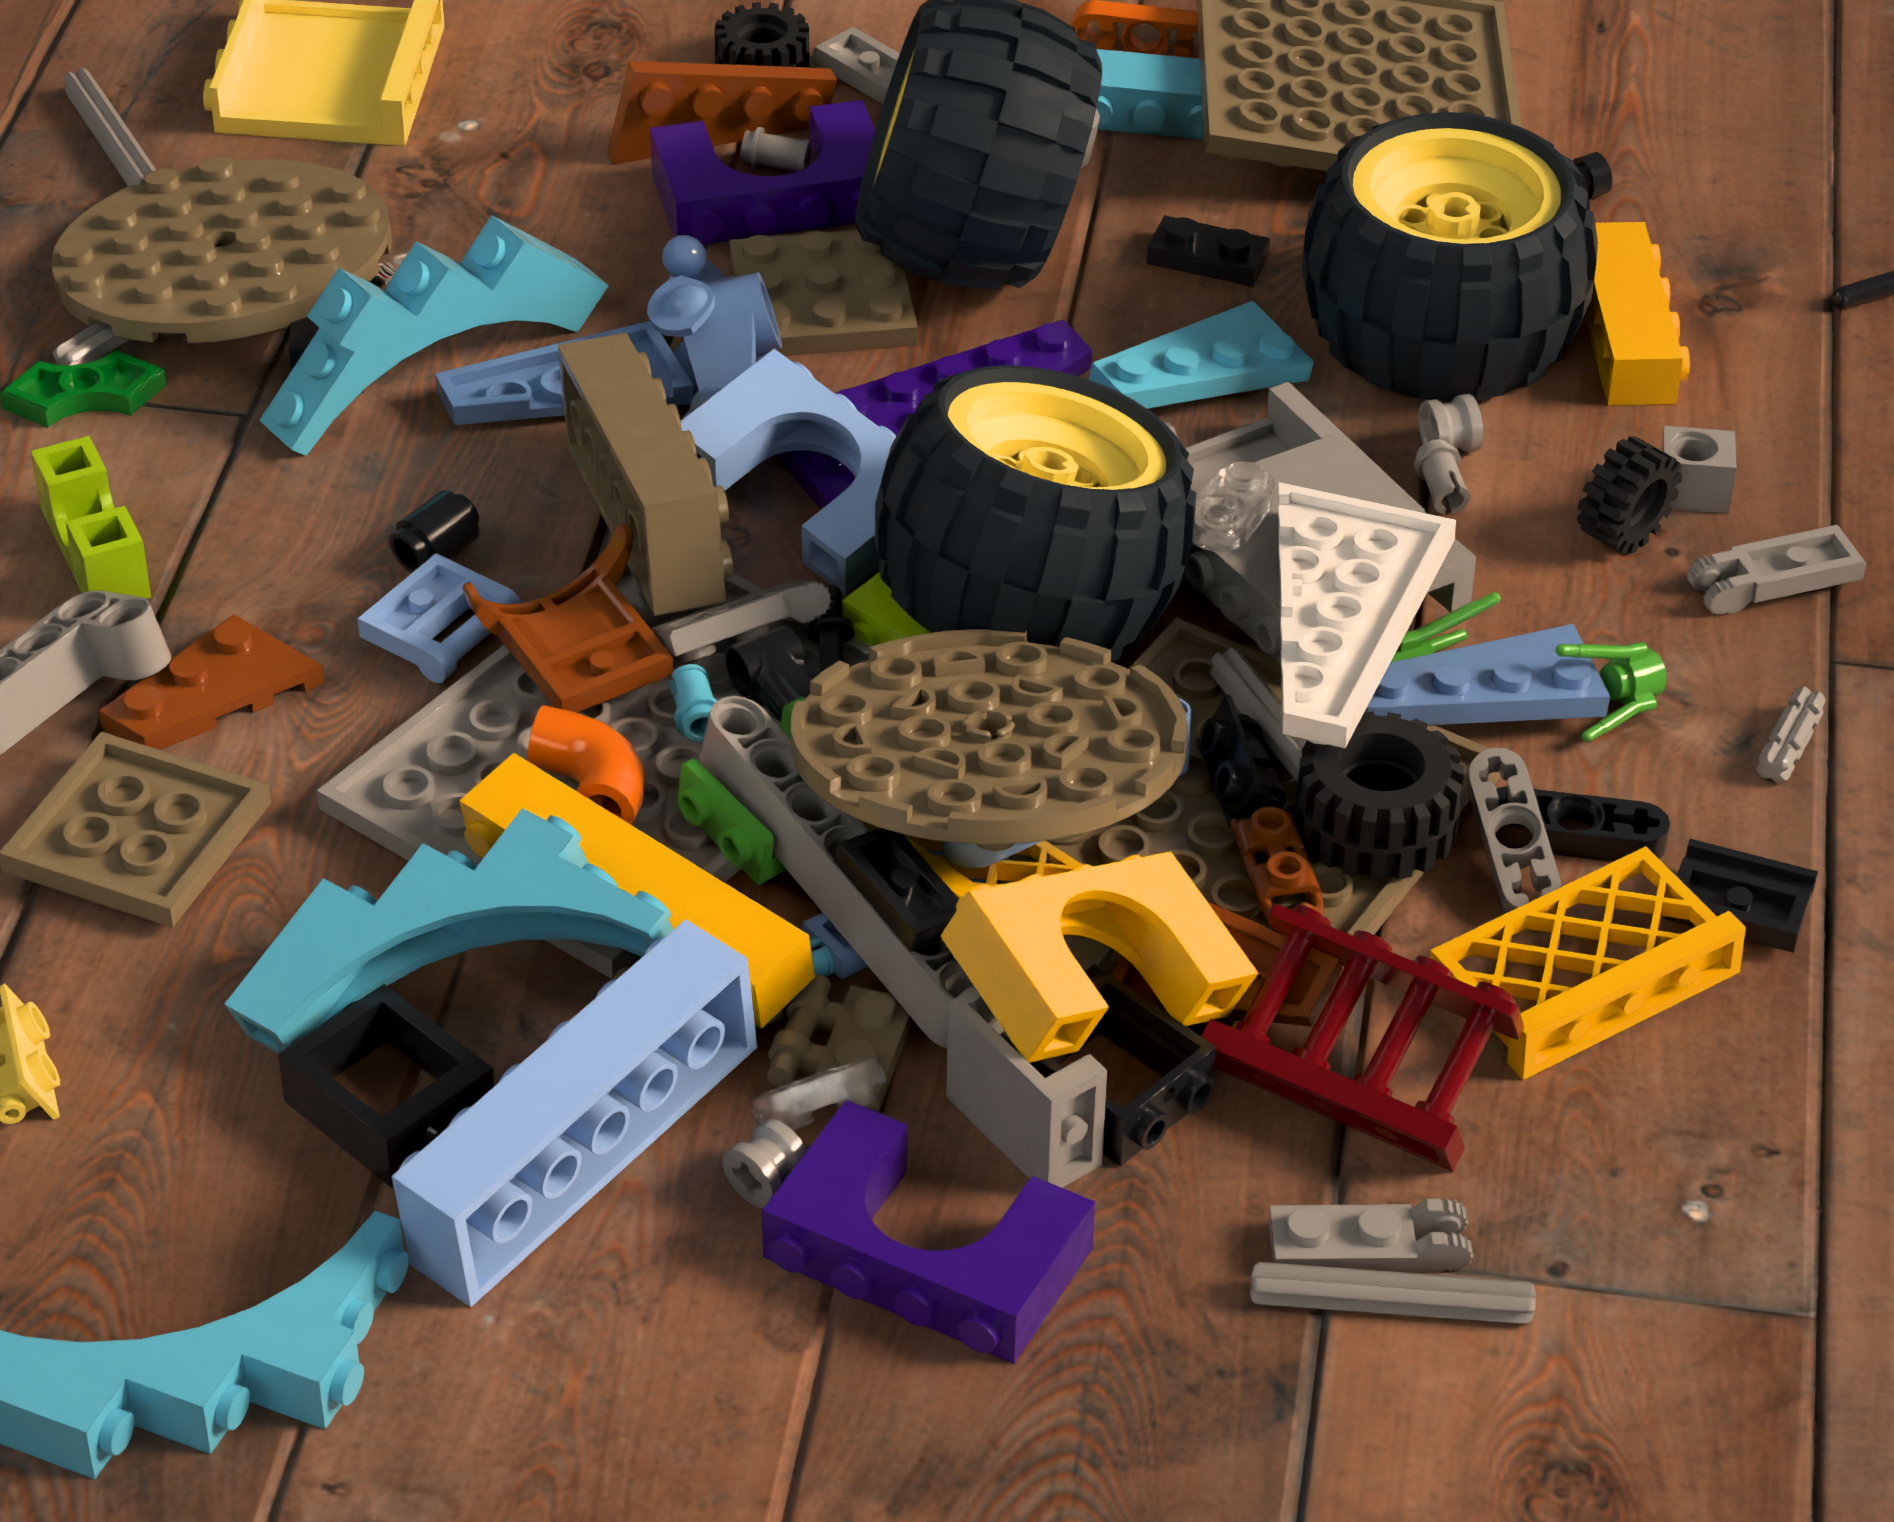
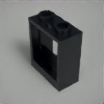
[1001,964,1216,1167]
[278,984,494,1188]

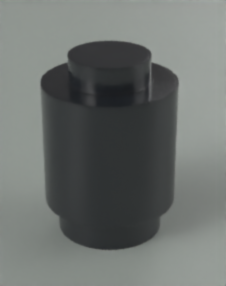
[389,490,479,573]

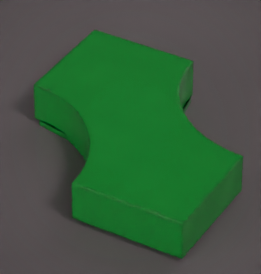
[0,350,166,428]

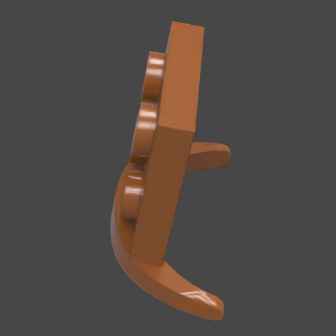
[462,524,673,713]

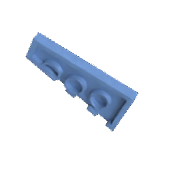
[435,321,694,425]
[1365,624,1610,725]

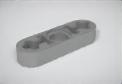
[1468,748,1561,914]

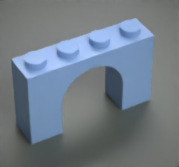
[681,349,896,596]

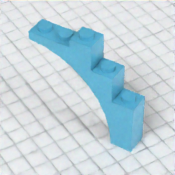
[259,215,609,456]
[224,808,674,1054]
[0,1211,409,1479]

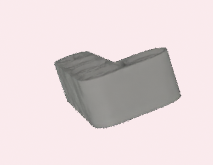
[0,591,172,755]

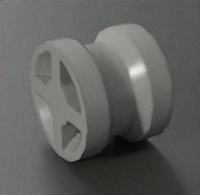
[1418,394,1483,453]
[722,1119,807,1208]

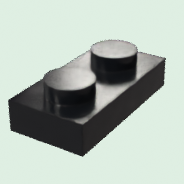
[1147,215,1270,287]
[834,828,959,952]

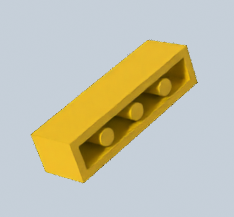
[1584,222,1690,406]

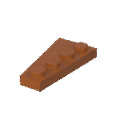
[607,61,837,165]

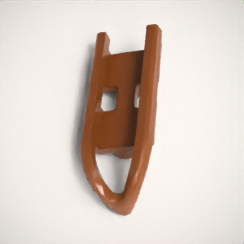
[1230,807,1324,921]

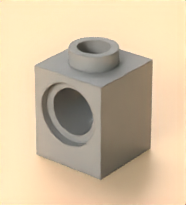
[1660,426,1737,514]

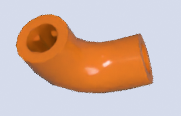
[527,705,646,825]

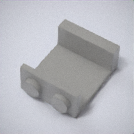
[946,986,1107,1188]

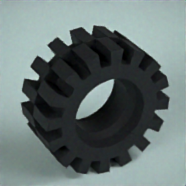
[714,2,810,68]
[1577,436,1682,554]

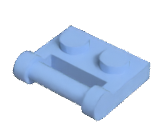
[357,553,522,683]

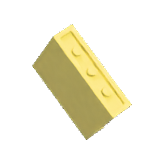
[203,0,444,146]

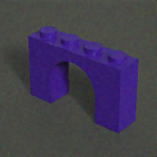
[650,100,875,245]
[762,1100,1095,1364]

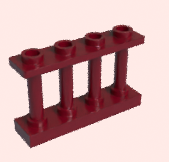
[1201,903,1524,1172]

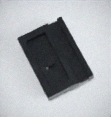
[1665,839,1818,953]

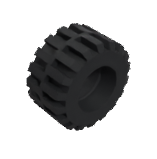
[1295,712,1464,881]

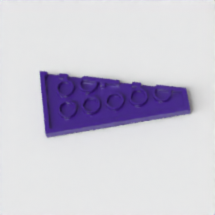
[776,319,1092,510]

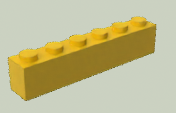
[459,753,815,1029]

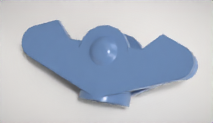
[647,235,782,420]

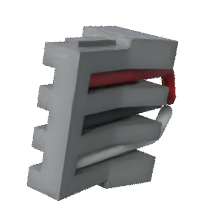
[372,262,397,285]

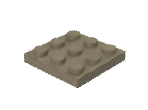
[729,230,918,356]
[0,732,271,928]

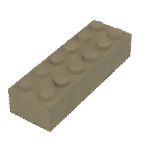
[558,332,733,616]

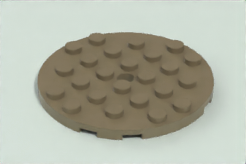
[52,156,392,343]
[791,629,1187,851]

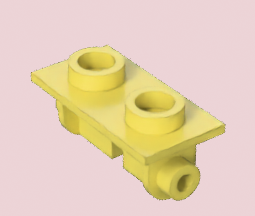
[0,984,60,1124]

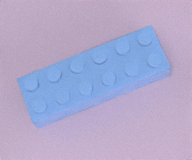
[391,919,757,1307]

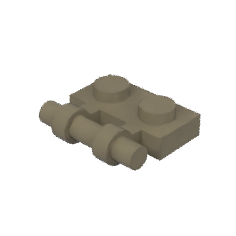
[767,974,914,1112]

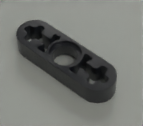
[1495,786,1670,862]

